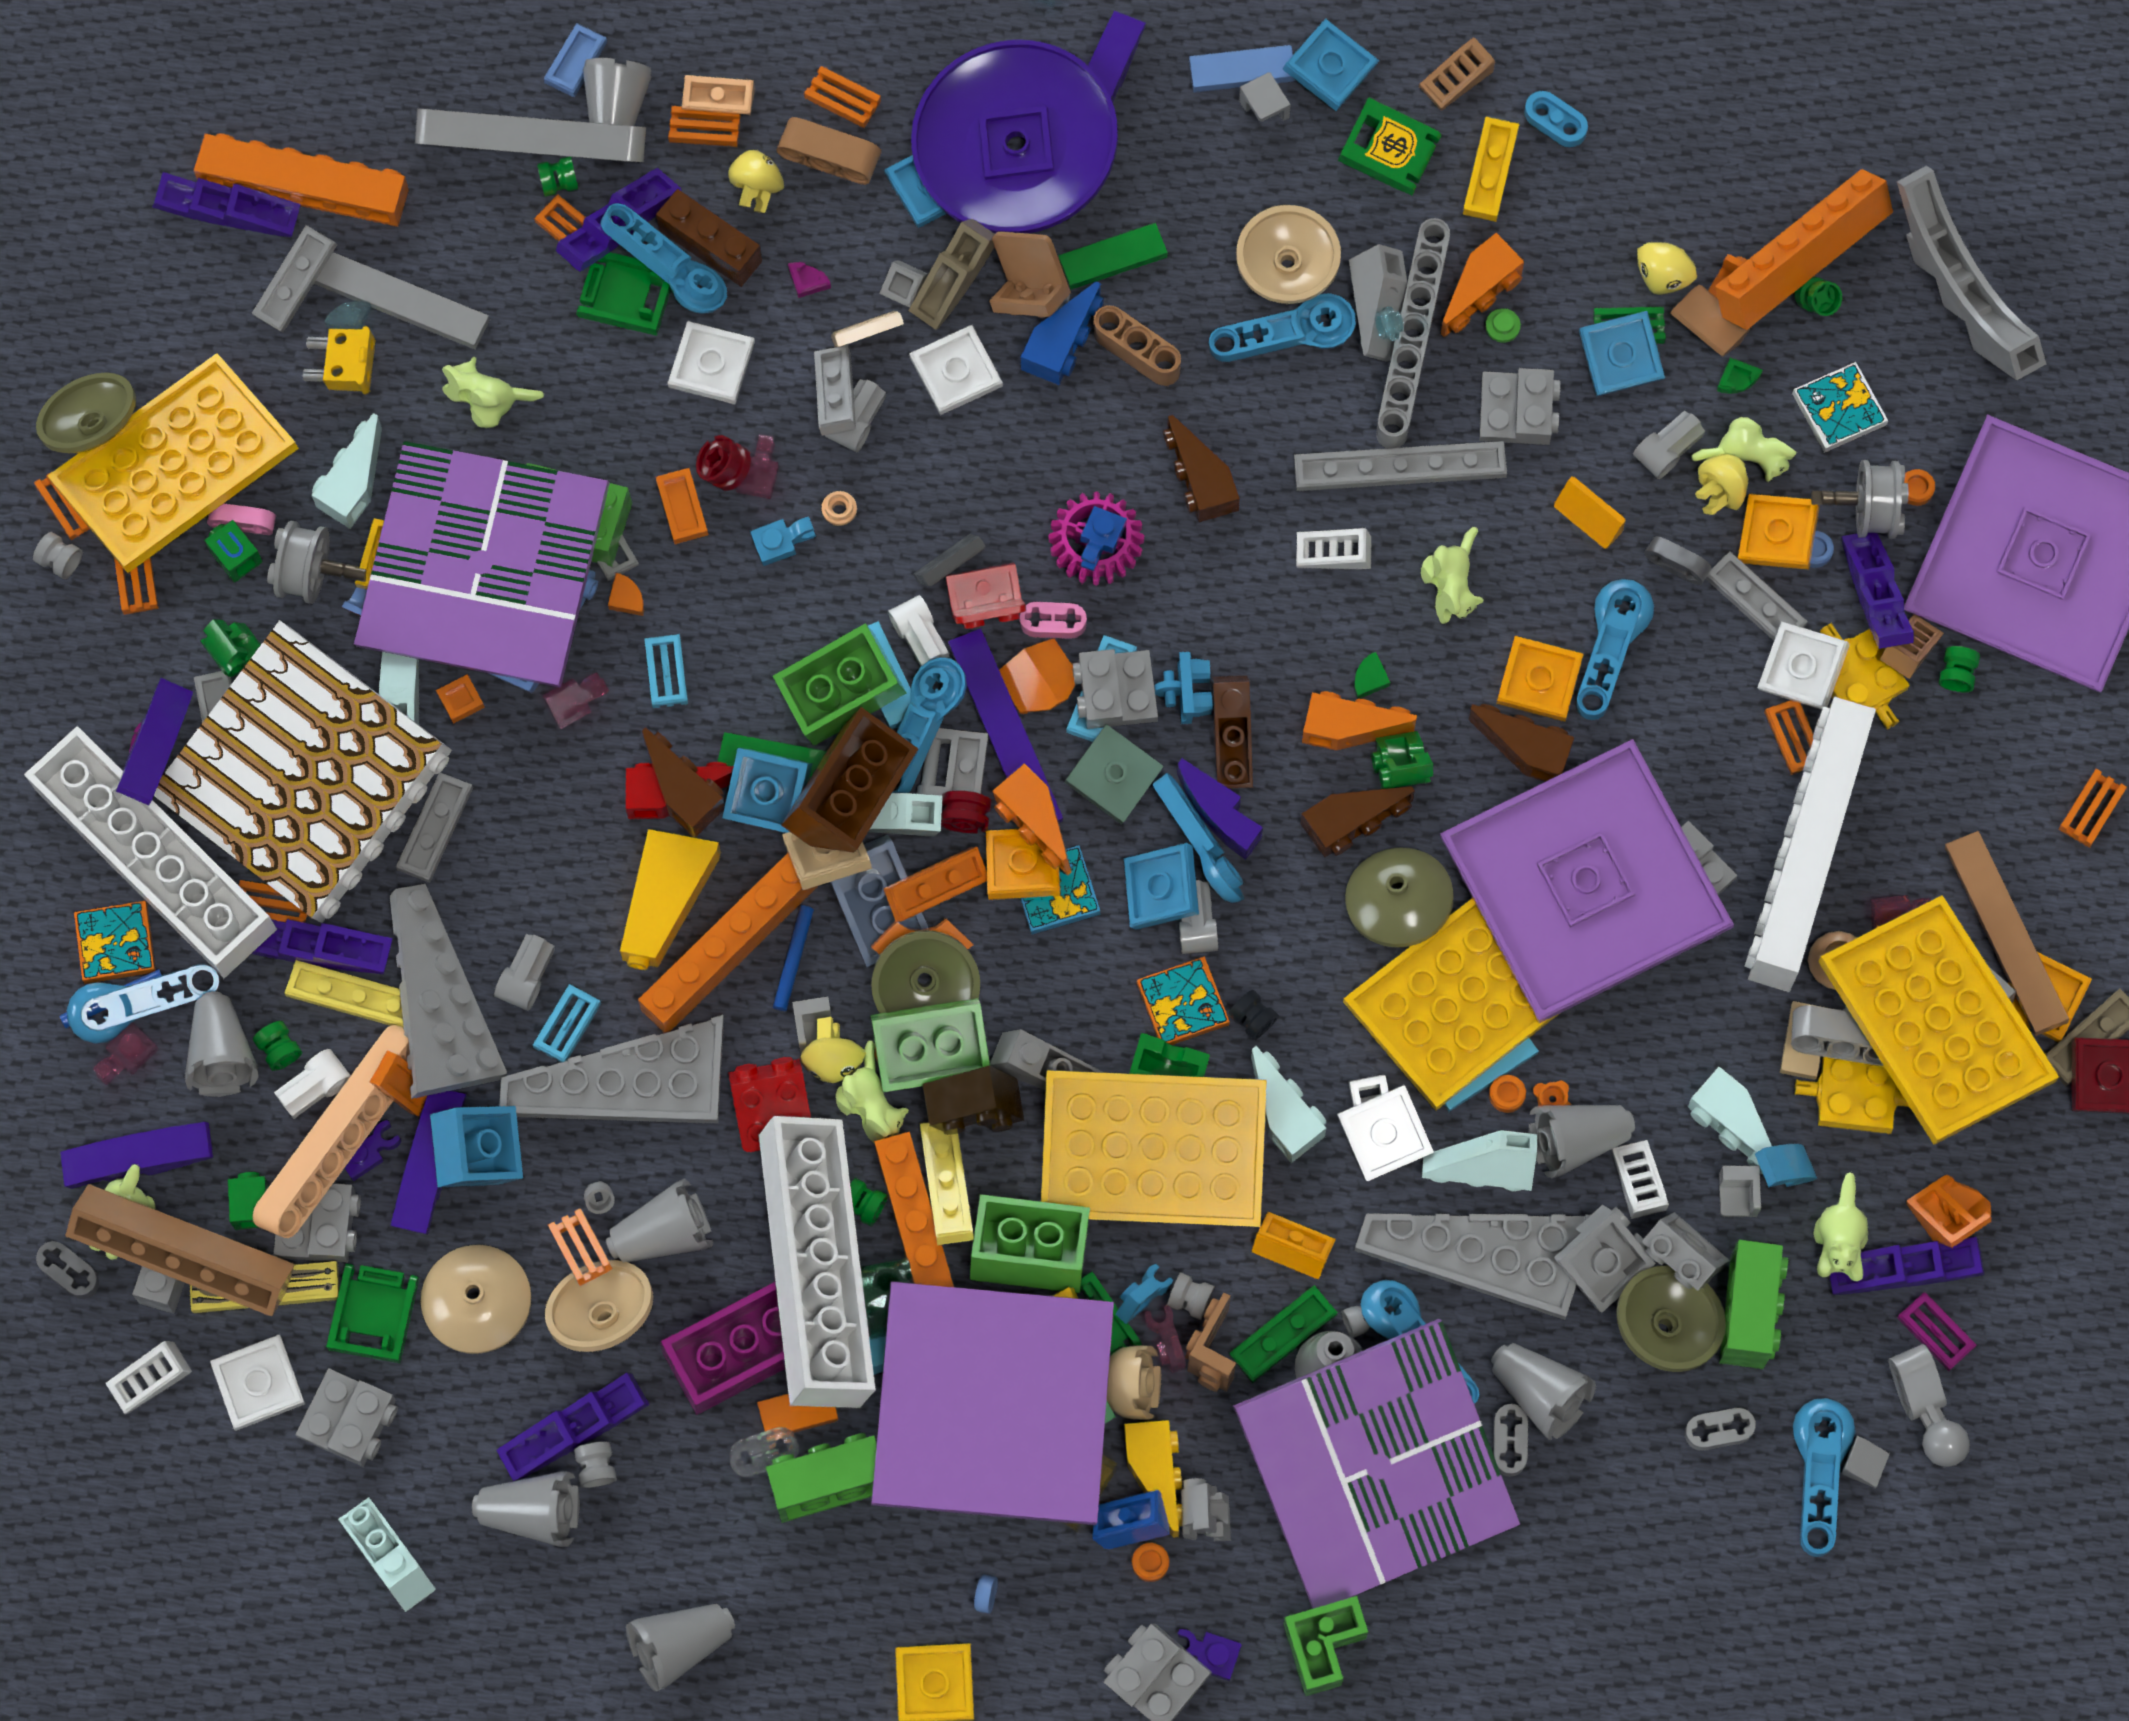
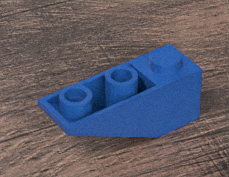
[1021,282,1104,385]

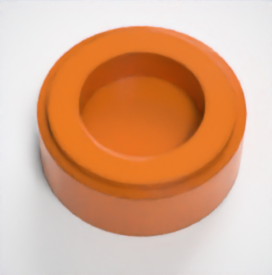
[1904,469,1935,506]
[1489,1075,1526,1113]
[1132,1543,1169,1582]

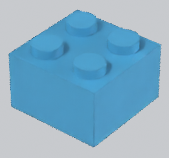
[722,748,813,833]
[430,1106,523,1187]

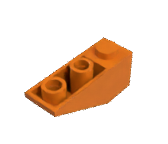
[1441,233,1524,337]
[1302,691,1417,751]
[992,763,1072,875]

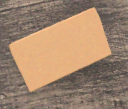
[682,75,755,115]

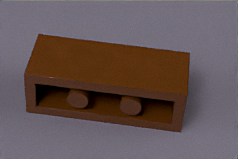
[656,189,762,287]

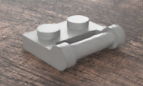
[916,728,988,796]

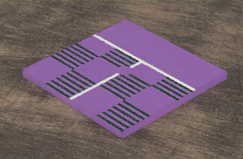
[354,441,610,688]
[1234,1319,1520,1609]

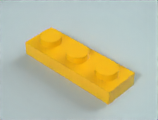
[1463,117,1519,222]

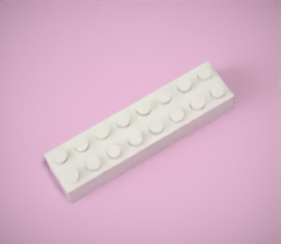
[1745,697,1876,992]
[24,726,277,978]
[759,1116,875,1408]

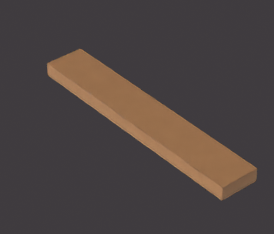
[1945,831,2069,1036]

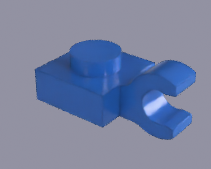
[1080,506,1127,571]

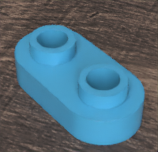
[1525,91,1588,147]

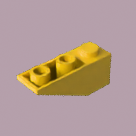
[1124,1420,1182,1538]

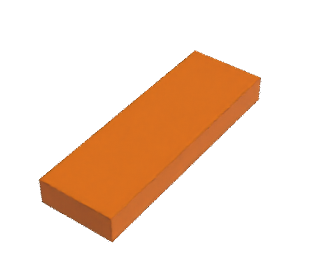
[883,847,987,922]

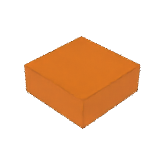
[436,674,485,724]

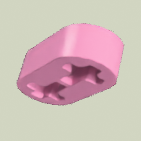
[207,504,276,535]
[1020,602,1087,639]

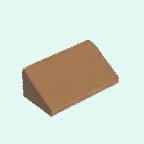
[1671,285,1750,357]

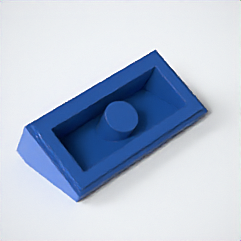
[1093,1490,1170,1549]

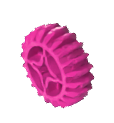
[1049,491,1144,586]

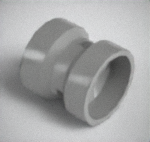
[33,531,83,580]
[1167,1272,1215,1320]
[574,1442,617,1488]

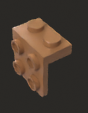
[990,232,1071,318]
[1185,1292,1236,1392]

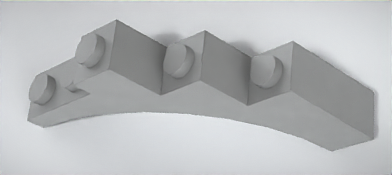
[1897,166,2046,380]

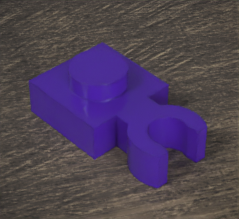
[344,1120,402,1182]
[1178,1629,1242,1681]

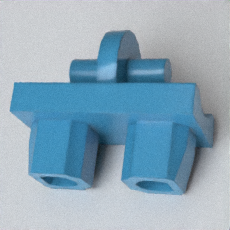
[1154,652,1213,724]

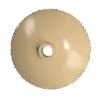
[1236,205,1341,304]
[421,1245,531,1354]
[545,1260,653,1352]

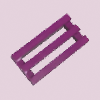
[1897,1292,1977,1371]

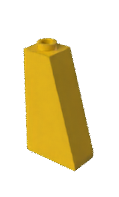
[620,829,721,970]

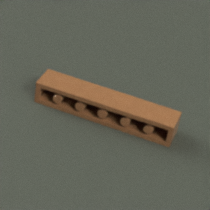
[65,1184,295,1317]

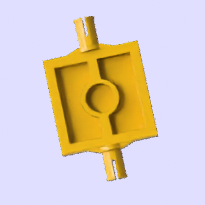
[1820,623,1910,730]
[1794,1057,1909,1134]

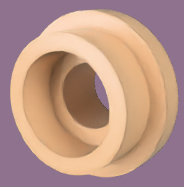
[822,491,857,526]

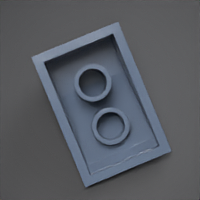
[830,834,928,967]

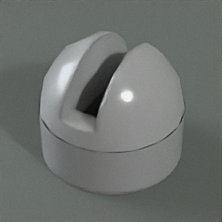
[584,1181,615,1214]
[1341,1306,1370,1338]

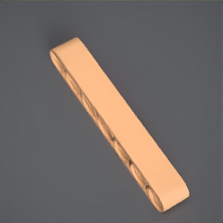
[253,1025,410,1238]

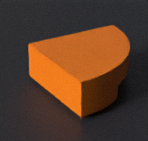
[608,573,644,616]

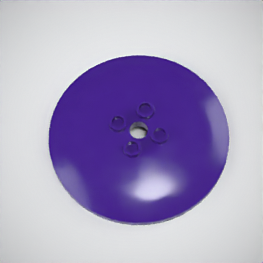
[911,40,1118,234]

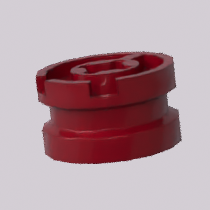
[696,435,751,491]
[941,791,991,834]

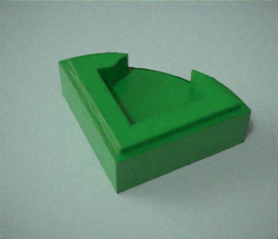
[1717,357,1763,394]
[1354,652,1390,699]

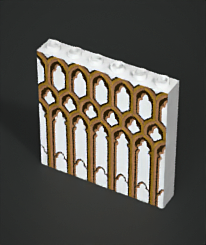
[154,620,452,923]

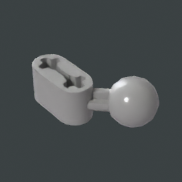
[1888,1344,1970,1467]

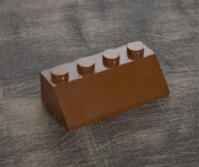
[781,707,918,853]

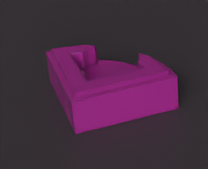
[788,262,831,298]

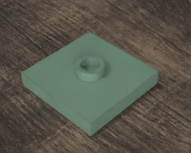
[1064,724,1164,825]

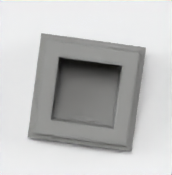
[879,260,928,308]
[1841,1436,1889,1488]

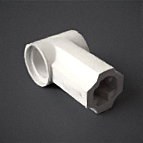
[888,595,949,667]
[274,1049,351,1119]

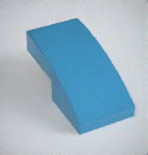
[1755,1144,1817,1187]

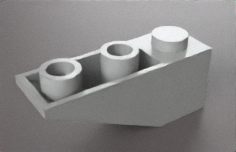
[1349,244,1407,361]
[990,1029,1104,1090]

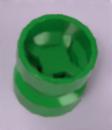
[537,156,578,197]
[1795,276,1842,316]
[1939,646,1980,693]
[252,1021,302,1071]
[850,1178,888,1227]

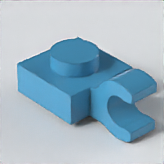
[750,517,816,566]
[1116,1264,1173,1324]

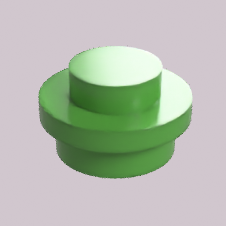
[1486,308,1521,343]

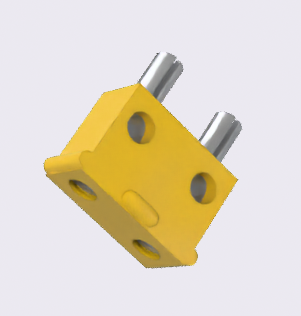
[302,326,376,395]

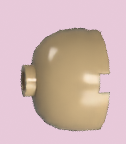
[1107,1345,1161,1420]

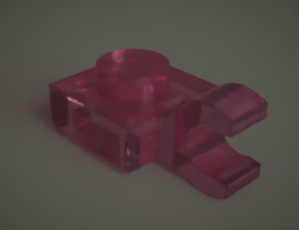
[736,434,779,499]
[542,672,609,729]
[1871,895,1931,930]
[93,1022,158,1085]
[1145,1305,1186,1374]

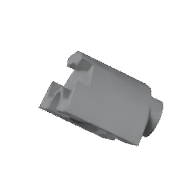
[1181,1479,1231,1541]

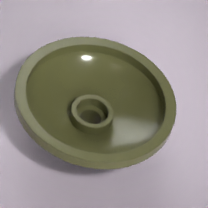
[36,373,136,453]
[1345,847,1454,947]
[871,930,980,1014]
[1617,1266,1726,1372]

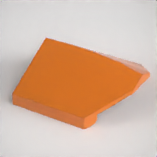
[999,638,1076,714]
[1906,1175,1992,1248]

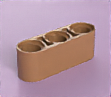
[776,117,882,185]
[1094,305,1181,386]

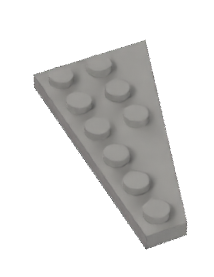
[390,884,508,1099]
[499,1015,724,1124]
[1355,1214,1590,1320]

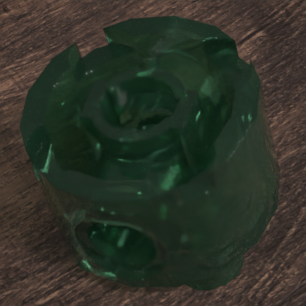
[860,1258,912,1339]

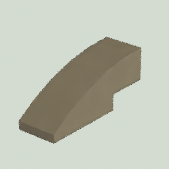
[908,219,995,330]

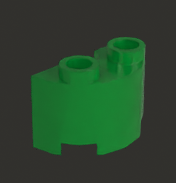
[200,619,261,677]
[1371,731,1433,789]
[1129,1033,1210,1077]

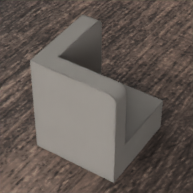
[1239,72,1290,122]
[792,996,832,1053]
[1719,1166,1761,1217]

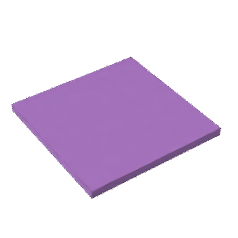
[1904,415,2129,693]
[1440,739,1734,1023]
[871,1282,1114,1525]

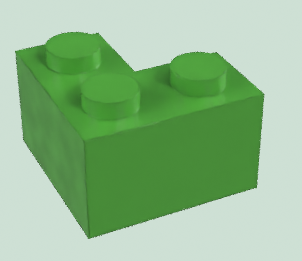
[1283,1596,1368,1697]

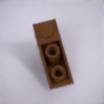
[1163,415,1240,522]
[1212,675,1253,788]
[1468,704,1574,782]
[642,727,725,838]
[1300,786,1415,858]

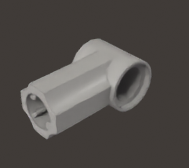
[825,379,886,453]
[1633,411,1705,479]
[1179,880,1218,954]
[494,934,555,1011]

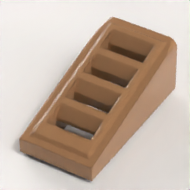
[1419,38,1495,111]
[1880,614,1944,679]

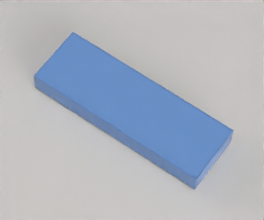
[1189,45,1295,92]

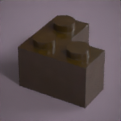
[923,1066,1024,1135]

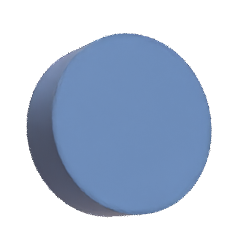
[1810,531,1834,568]
[974,1574,998,1614]

